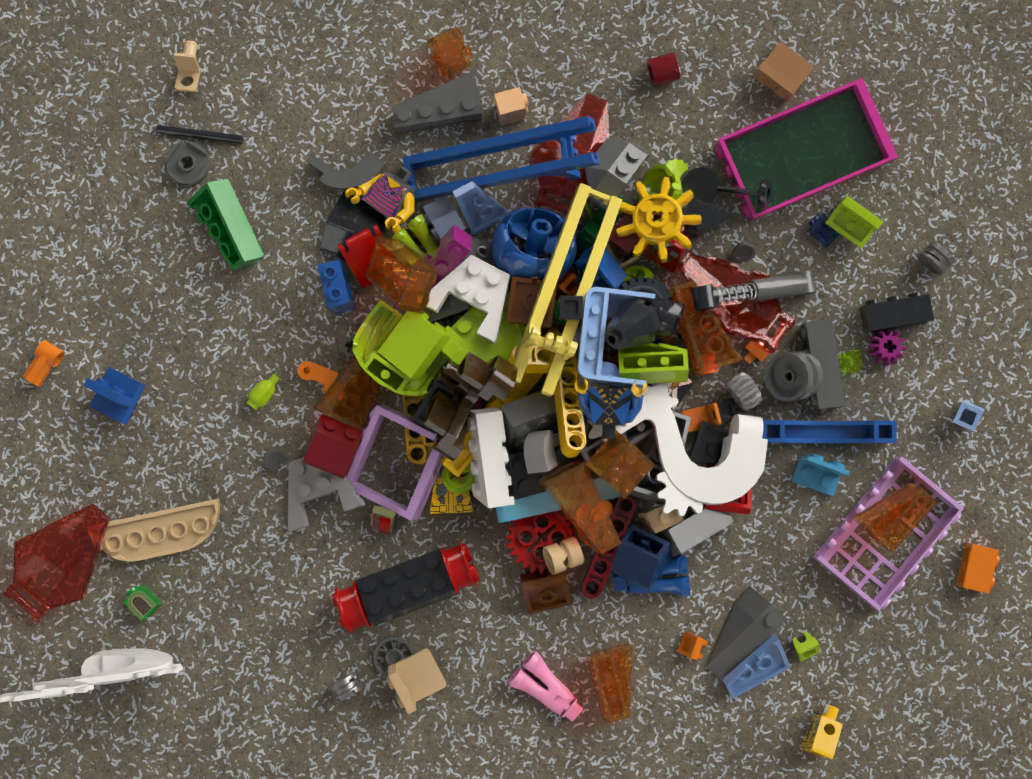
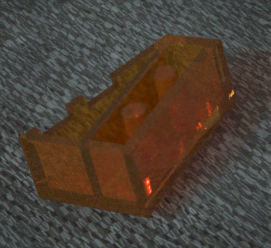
[852,483,937,553]
[585,643,633,724]

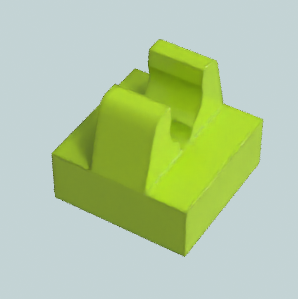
[793,632,820,662]

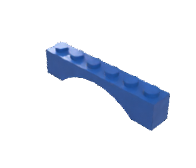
[762,420,897,444]

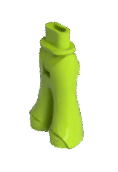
[389,214,439,265]

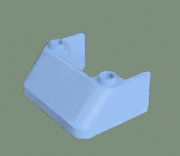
[577,287,655,389]

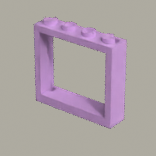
[346,405,444,521]

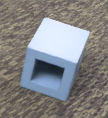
[953,400,985,431]

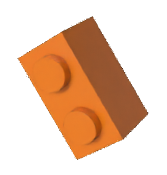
[956,543,1000,594]

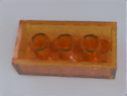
[365,236,437,314]

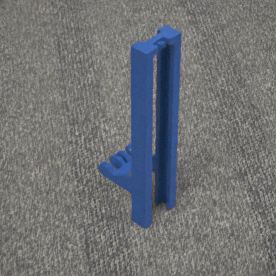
[403,116,599,202]

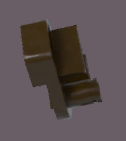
[424,351,518,461]

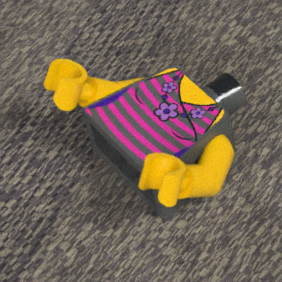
[345,167,415,233]

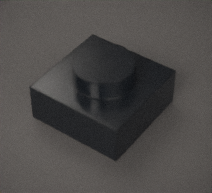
[558,295,583,320]
[710,398,737,423]

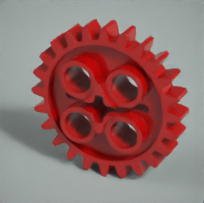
[505,510,578,575]

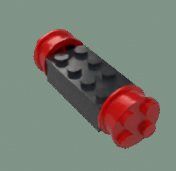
[331,541,481,634]

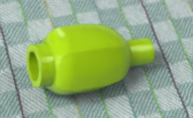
[246,373,280,411]

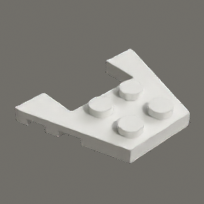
[419,255,511,344]

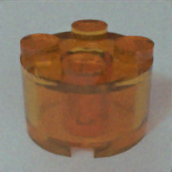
[427,27,473,80]

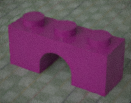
[413,224,472,293]

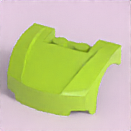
[440,291,526,365]
[352,298,448,396]

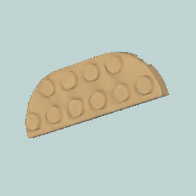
[88,499,220,561]

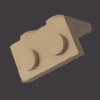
[386,648,446,714]

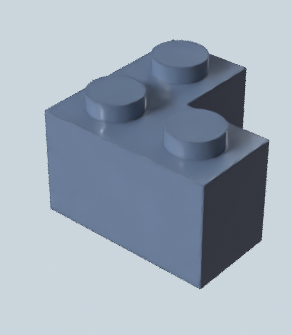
[422,195,466,245]

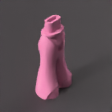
[508,651,583,722]

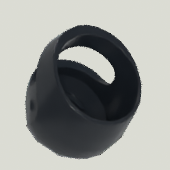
[646,298,685,337]

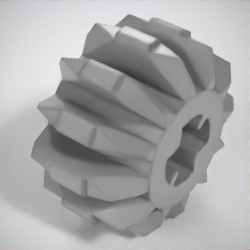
[727,372,762,411]

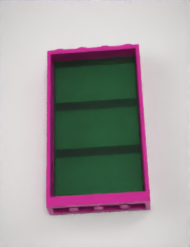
[715,78,898,222]

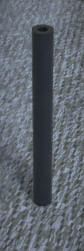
[156,125,243,144]

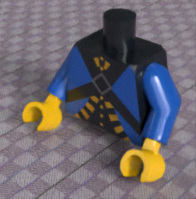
[574,378,647,440]

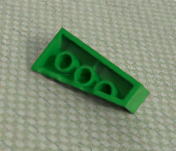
[187,179,265,270]

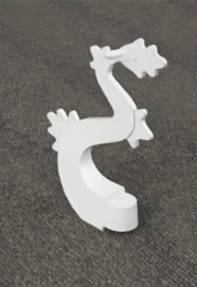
[579,376,768,516]
[0,648,183,702]

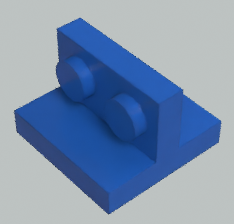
[83,367,146,425]

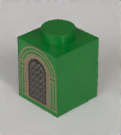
[123,585,163,621]

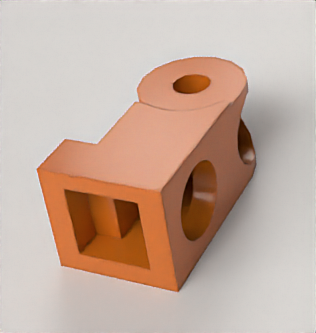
[557,272,578,296]
[297,361,342,395]

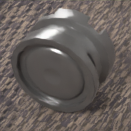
[918,242,954,276]
[327,672,363,703]

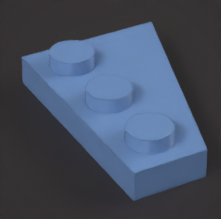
[452,181,509,236]
[722,633,791,699]

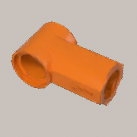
[22,340,65,387]

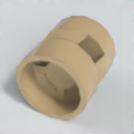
[543,537,584,575]

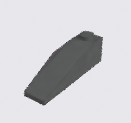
[706,586,787,681]

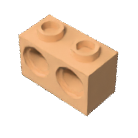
[494,87,529,126]

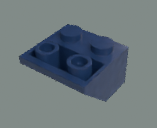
[611,525,673,591]

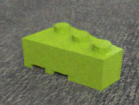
[618,343,689,384]

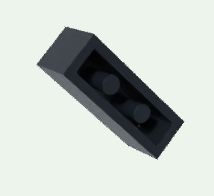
[859,292,934,333]

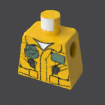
[430,476,473,514]
[800,704,842,759]

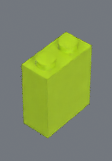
[377,308,450,381]

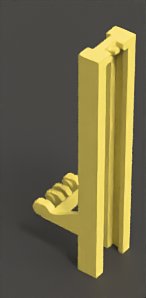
[513,183,622,397]

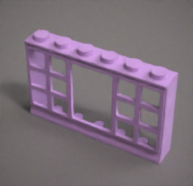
[813,456,964,611]

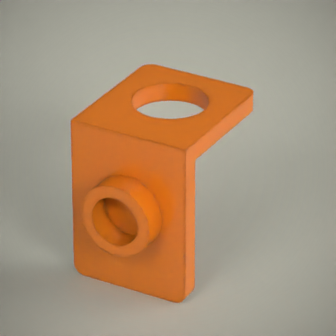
[682,403,722,432]

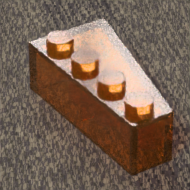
[669,281,743,375]

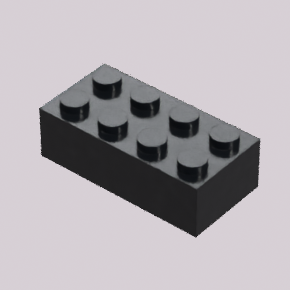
[505,441,599,500]

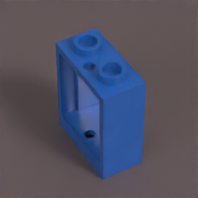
[317,259,356,314]

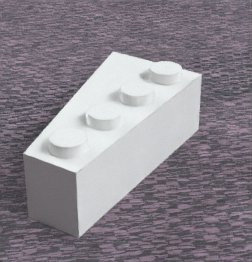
[467,407,515,508]

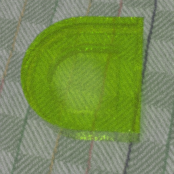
[838,349,863,374]

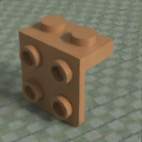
[753,43,813,102]

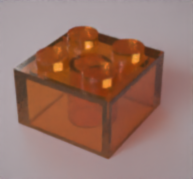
[586,431,655,499]

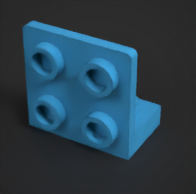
[791,453,850,496]

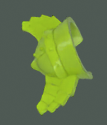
[638,158,688,222]

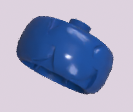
[491,207,577,283]

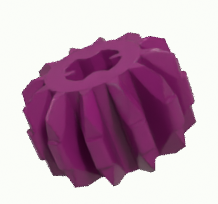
[868,329,907,366]

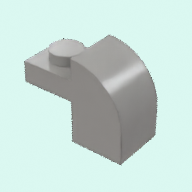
[524,430,560,474]

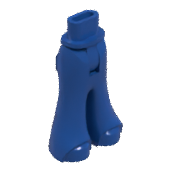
[613,554,691,596]

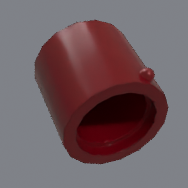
[647,52,680,87]

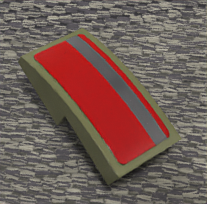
[371,505,396,534]

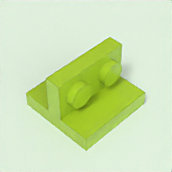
[825,196,884,249]

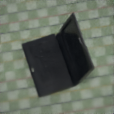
[320,192,388,261]

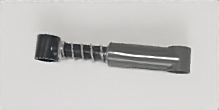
[691,270,816,312]

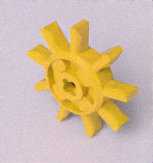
[616,177,701,263]

